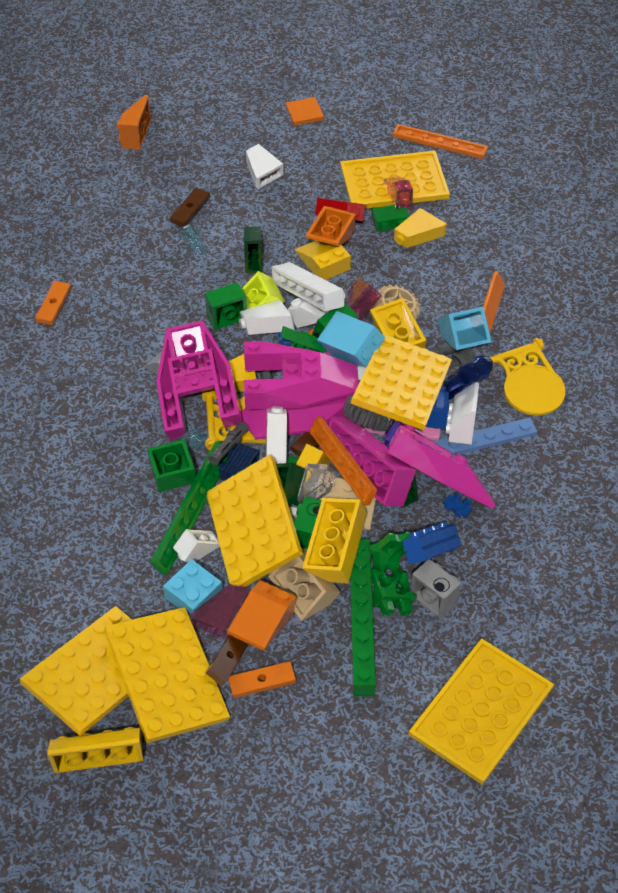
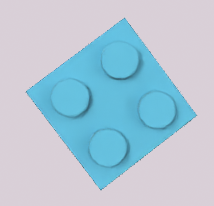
[163,559,223,621]

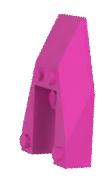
[156,321,243,441]
[244,341,359,410]
[241,352,348,440]
[387,423,495,509]

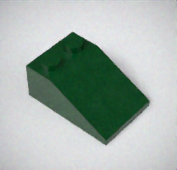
[249,463,308,508]

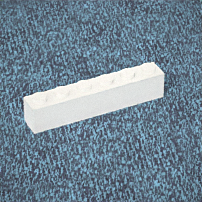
[272,262,345,312]

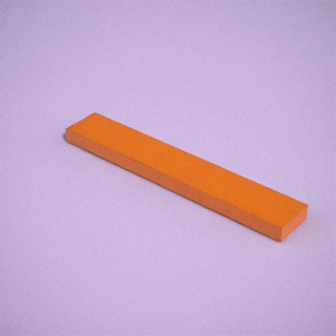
[392,124,488,159]
[309,417,377,505]

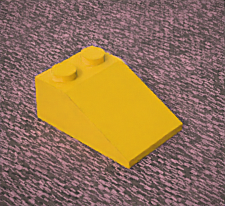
[295,240,351,280]
[370,298,426,348]

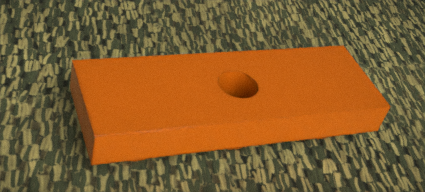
[35,281,72,326]
[228,661,296,699]

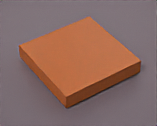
[285,97,324,126]

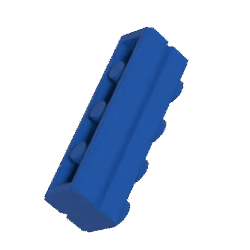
[402,522,461,564]

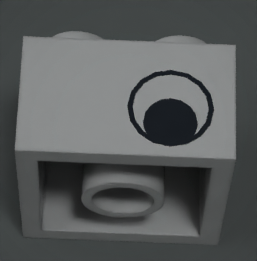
[411,559,461,619]

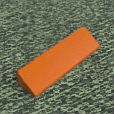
[483,271,505,333]

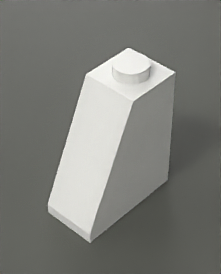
[246,144,283,189]
[239,300,294,335]
[266,406,287,464]

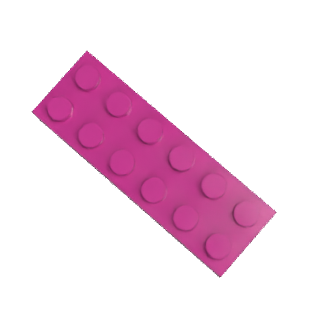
[321,416,416,506]

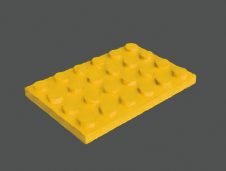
[340,151,450,209]
[350,334,452,431]
[207,454,303,592]
[20,606,132,736]
[104,607,230,744]
[408,638,554,785]

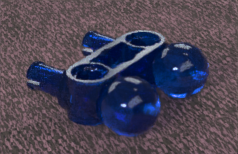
[441,355,494,400]

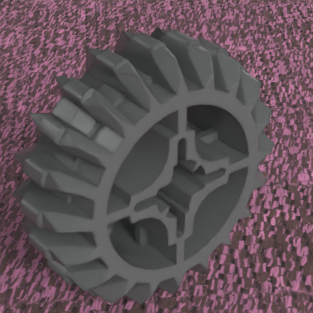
[343,395,393,431]

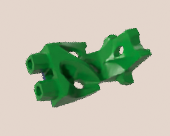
[368,532,417,616]

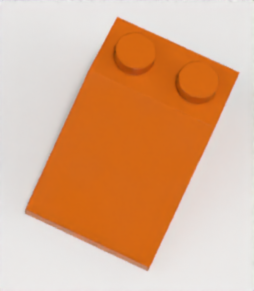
[117,95,151,150]
[306,206,356,246]
[227,580,297,651]

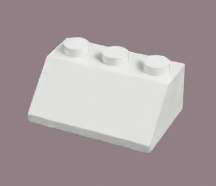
[446,382,479,445]

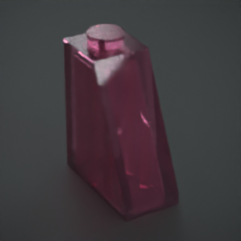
[346,277,382,321]
[189,584,249,639]

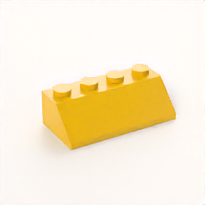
[302,498,367,583]
[48,727,144,773]

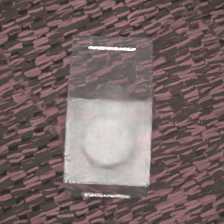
[297,464,336,504]

